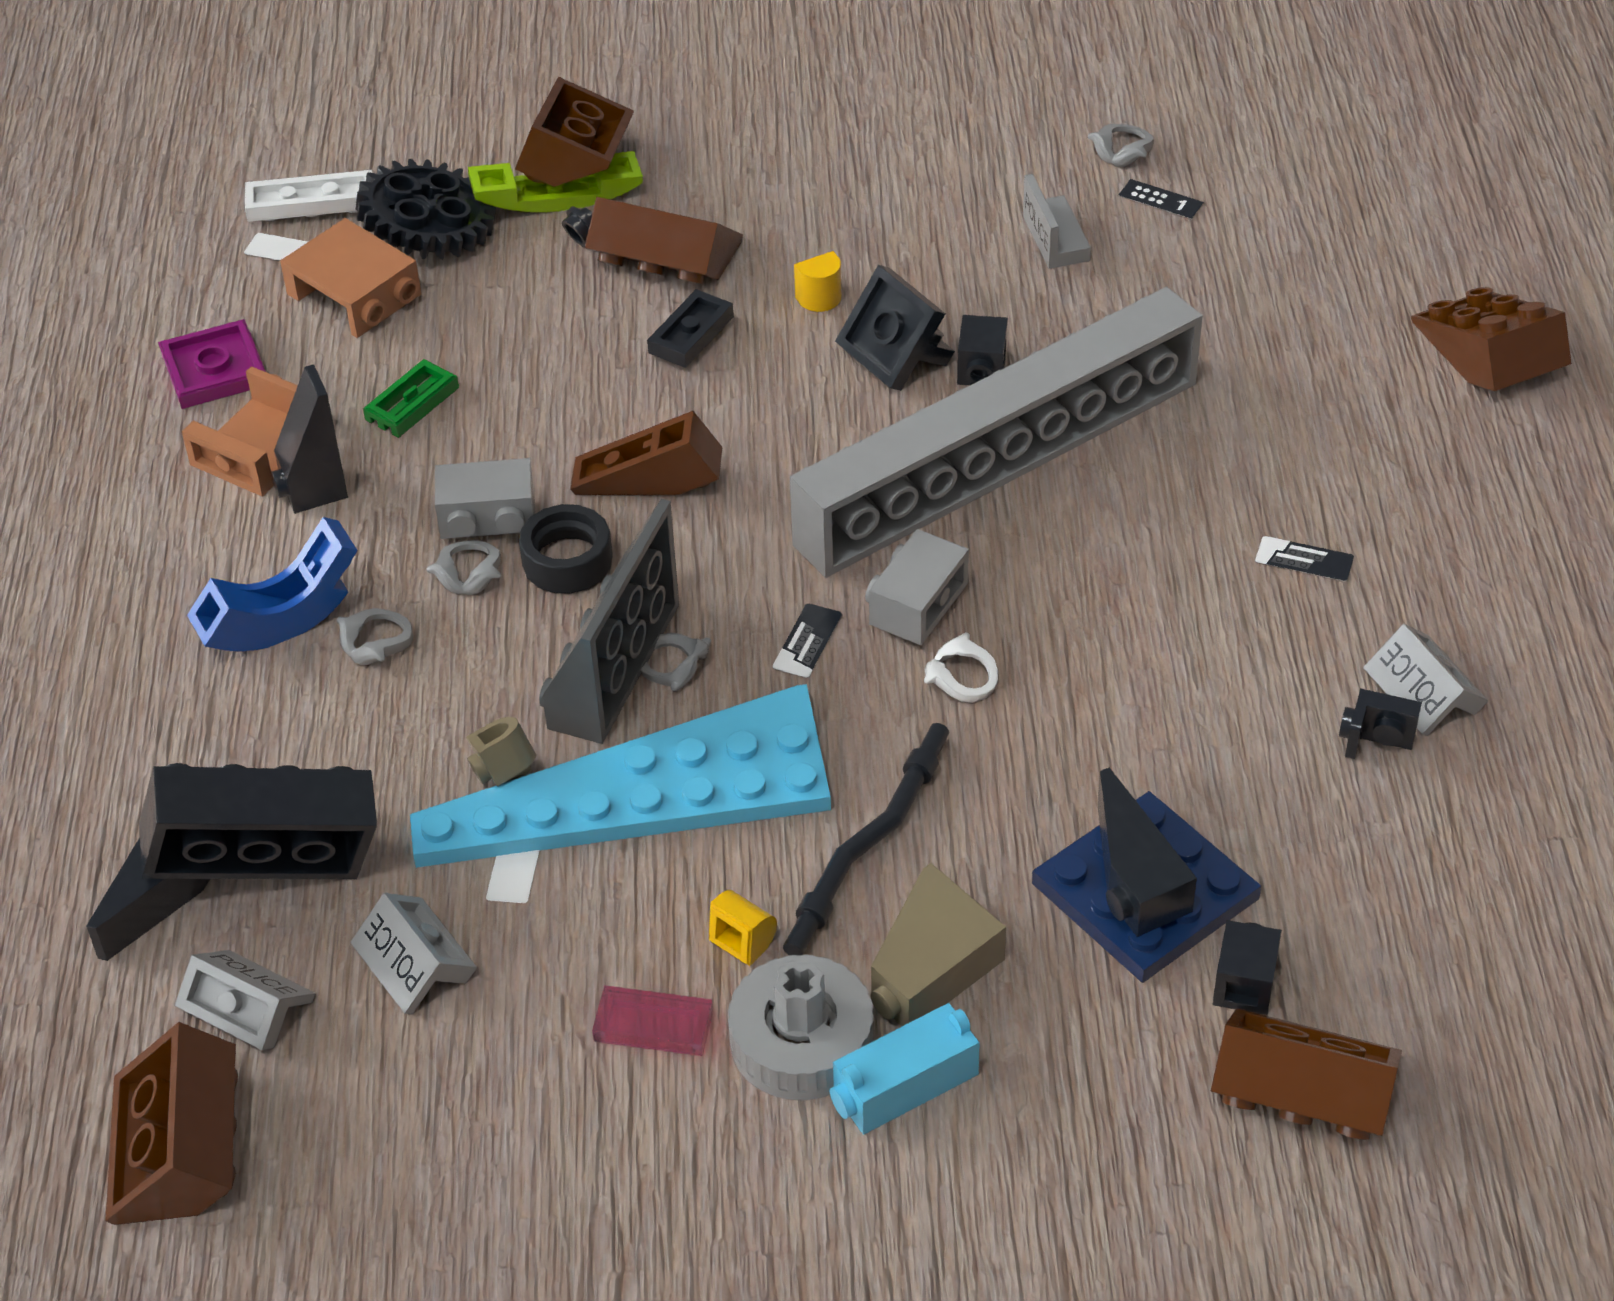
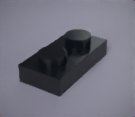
[647,289,734,368]

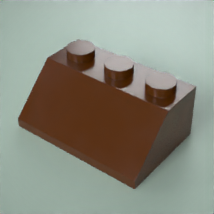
[515,77,634,187]
[585,197,743,285]
[1210,1008,1402,1140]
[105,1022,238,1225]

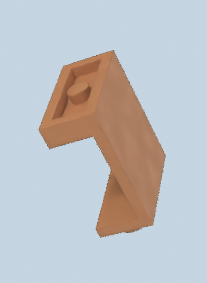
[280,218,422,338]
[182,366,298,497]

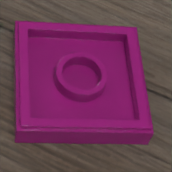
[158,319,266,409]

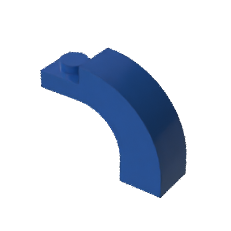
[187,517,358,651]

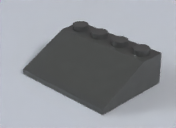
[539,499,679,744]

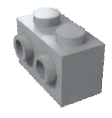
[435,458,535,539]
[865,529,969,645]

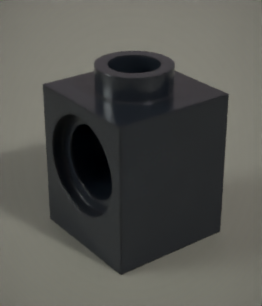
[957,315,1008,385]
[1212,920,1282,1015]

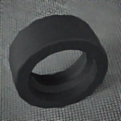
[519,504,613,594]

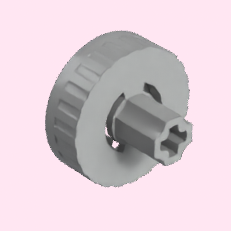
[728,954,874,1100]

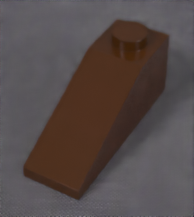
[570,410,723,495]

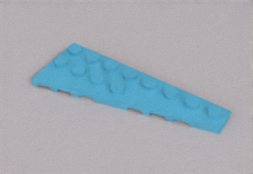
[410,684,831,868]

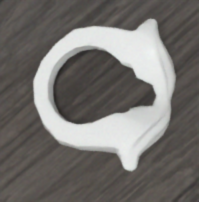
[924,633,998,703]

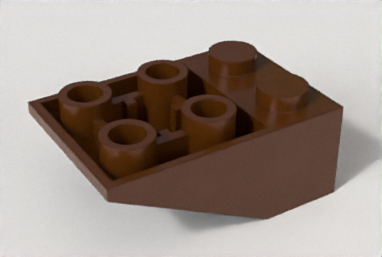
[1411,287,1572,391]

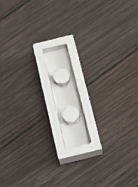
[245,170,372,222]

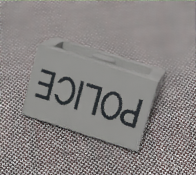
[1023,174,1091,269]
[1363,624,1488,736]
[350,893,477,1014]
[174,950,315,1050]

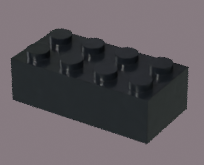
[139,763,377,879]

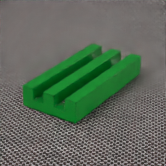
[363,359,459,438]

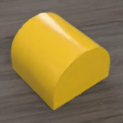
[794,251,841,312]
[709,890,777,966]

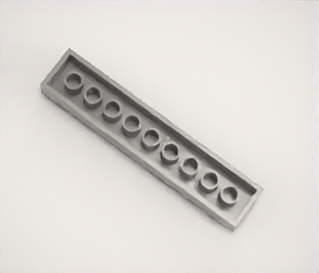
[790,287,1203,578]

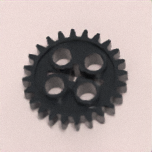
[355,159,496,260]

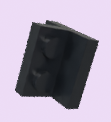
[835,265,955,391]

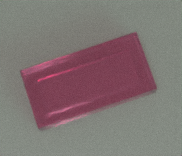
[592,985,713,1056]

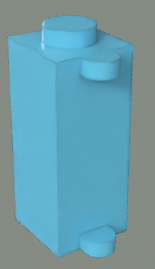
[829,1003,980,1135]

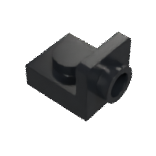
[1339,688,1422,759]

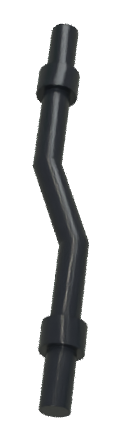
[783,723,949,956]

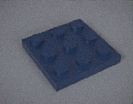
[1032,791,1261,983]

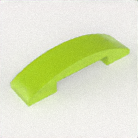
[468,151,643,212]

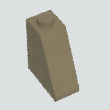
[870,863,1006,1026]

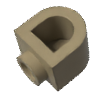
[466,717,536,786]

